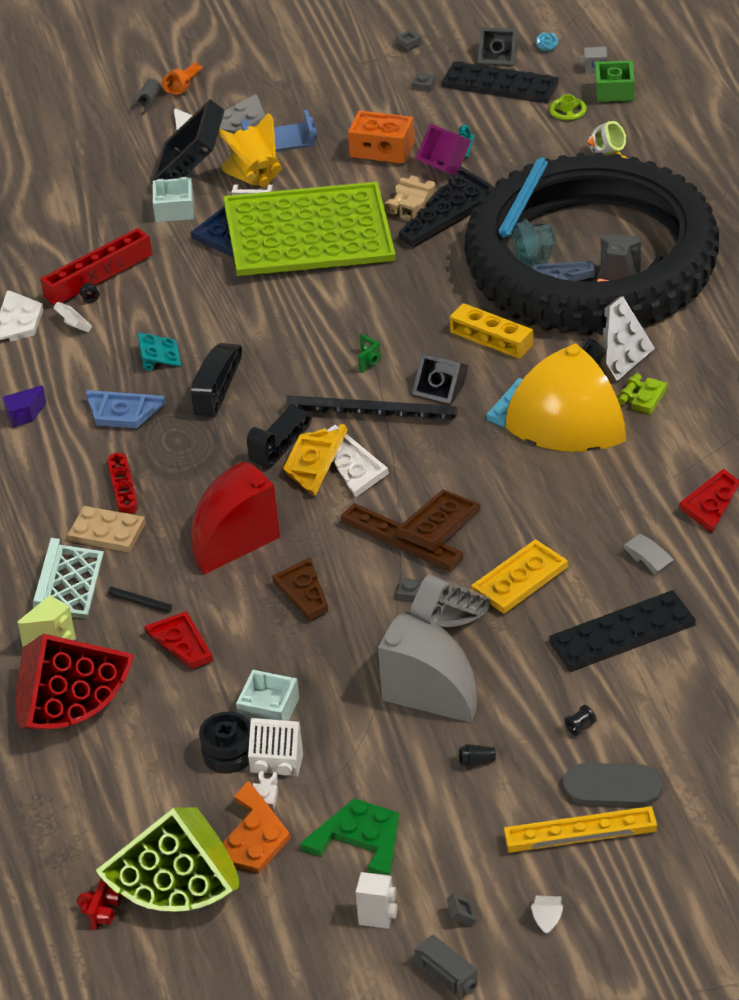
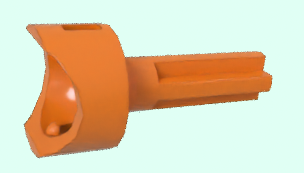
[162,62,202,95]

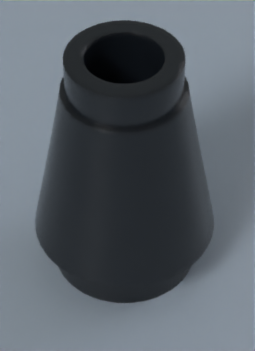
[459,744,496,768]

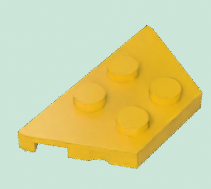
[283,424,348,496]

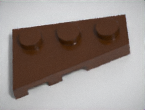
[272,557,328,621]

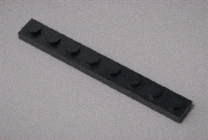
[286,395,458,419]

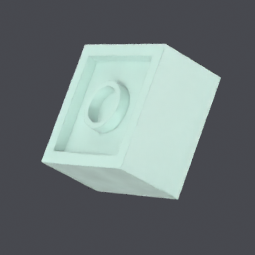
[153,177,194,222]
[236,670,299,723]

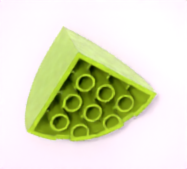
[95,807,239,912]

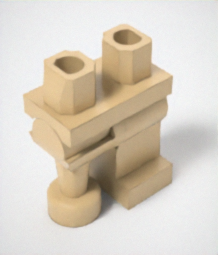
[384,175,436,221]

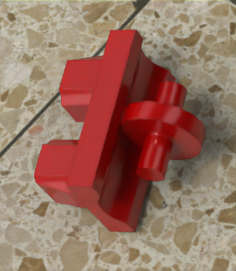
[77,878,122,931]

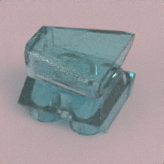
[511,219,555,266]

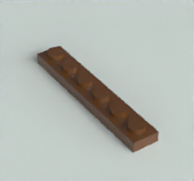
[341,503,464,572]

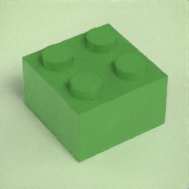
[595,60,634,102]

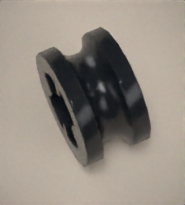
[79,283,100,303]

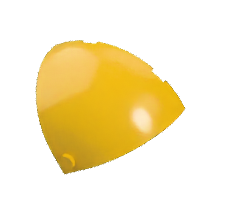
[506,343,626,452]

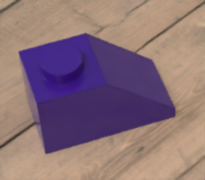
[2,385,46,428]

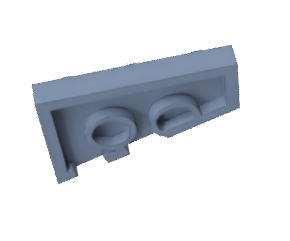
[533,261,595,281]

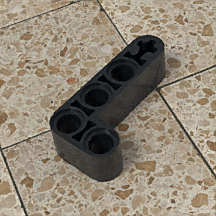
[247,406,312,468]

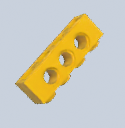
[450,303,533,359]

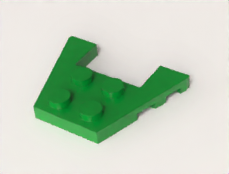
[300,798,399,876]

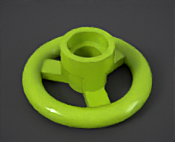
[549,94,587,121]

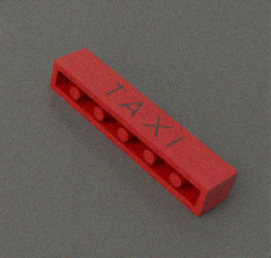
[40,228,152,306]

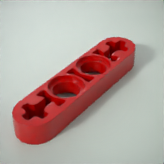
[107,452,138,515]

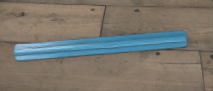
[499,157,548,238]

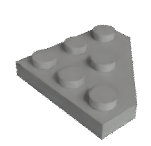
[601,296,655,382]

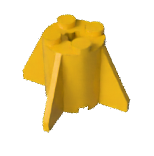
[218,113,282,187]

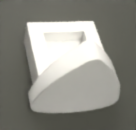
[531,896,563,933]

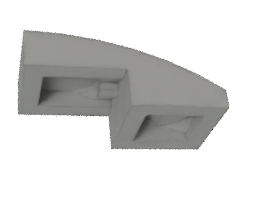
[623,534,674,575]

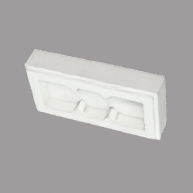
[54,302,92,332]

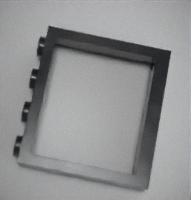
[152,99,225,184]

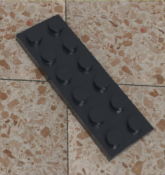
[442,61,559,104]
[549,590,696,672]

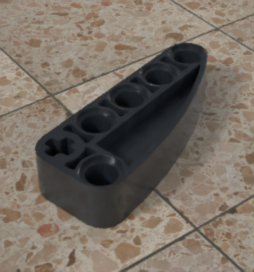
[191,343,242,417]

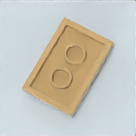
[67,506,146,553]

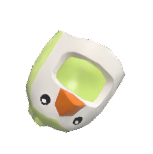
[587,121,626,156]

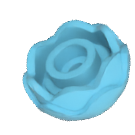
[536,33,558,52]

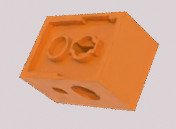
[348,110,415,164]

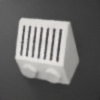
[248,718,303,776]

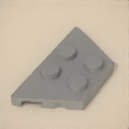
[218,94,265,134]

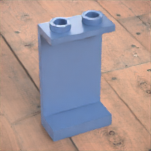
[241,110,318,152]

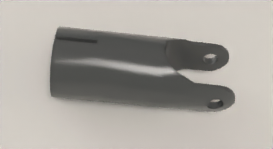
[132,79,161,114]

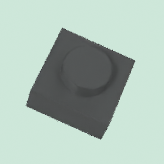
[396,30,422,50]
[412,73,435,92]
[397,578,423,602]
[447,893,477,927]

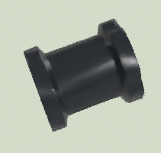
[564,705,597,736]

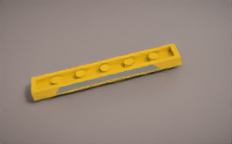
[504,806,657,853]

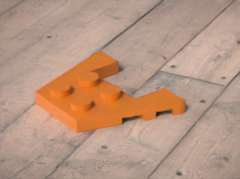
[223,781,291,874]

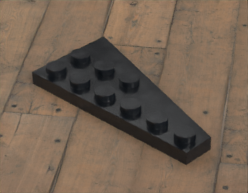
[399,166,494,247]

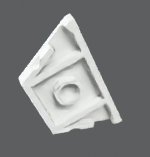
[0,291,43,342]

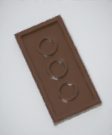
[395,489,480,551]

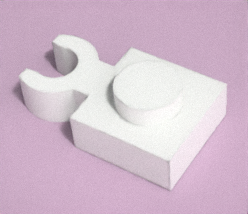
[253,771,278,810]

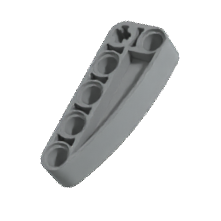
[410,574,490,627]

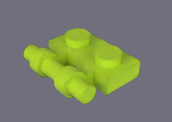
[618,373,667,415]

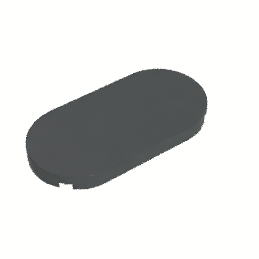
[563,763,663,808]

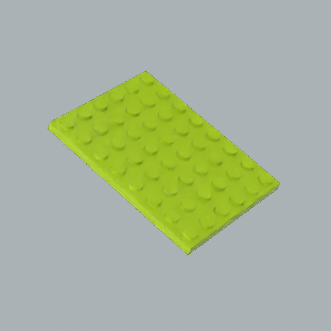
[223,182,396,276]

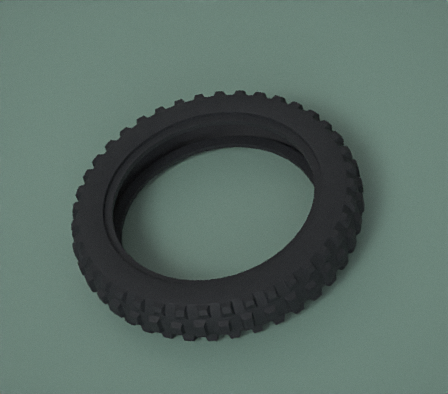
[464,153,719,335]

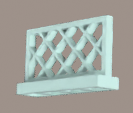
[33,538,104,619]

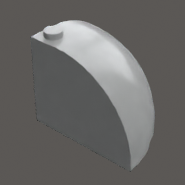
[378,612,477,723]

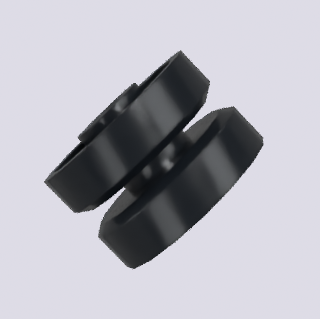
[199,712,250,774]

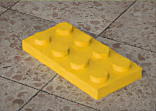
[471,539,568,614]

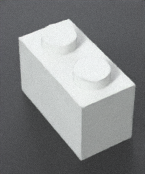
[356,872,398,929]

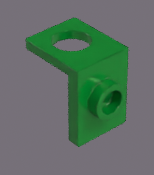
[358,334,381,373]

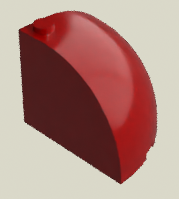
[191,461,280,575]
[15,633,134,730]

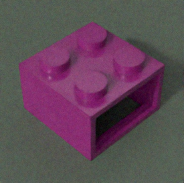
[415,123,471,175]

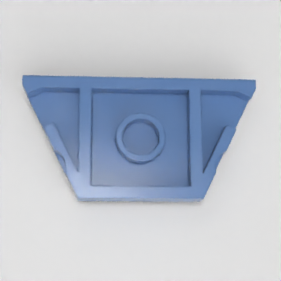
[86,390,166,428]

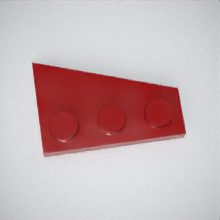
[679,469,739,533]
[144,611,213,669]

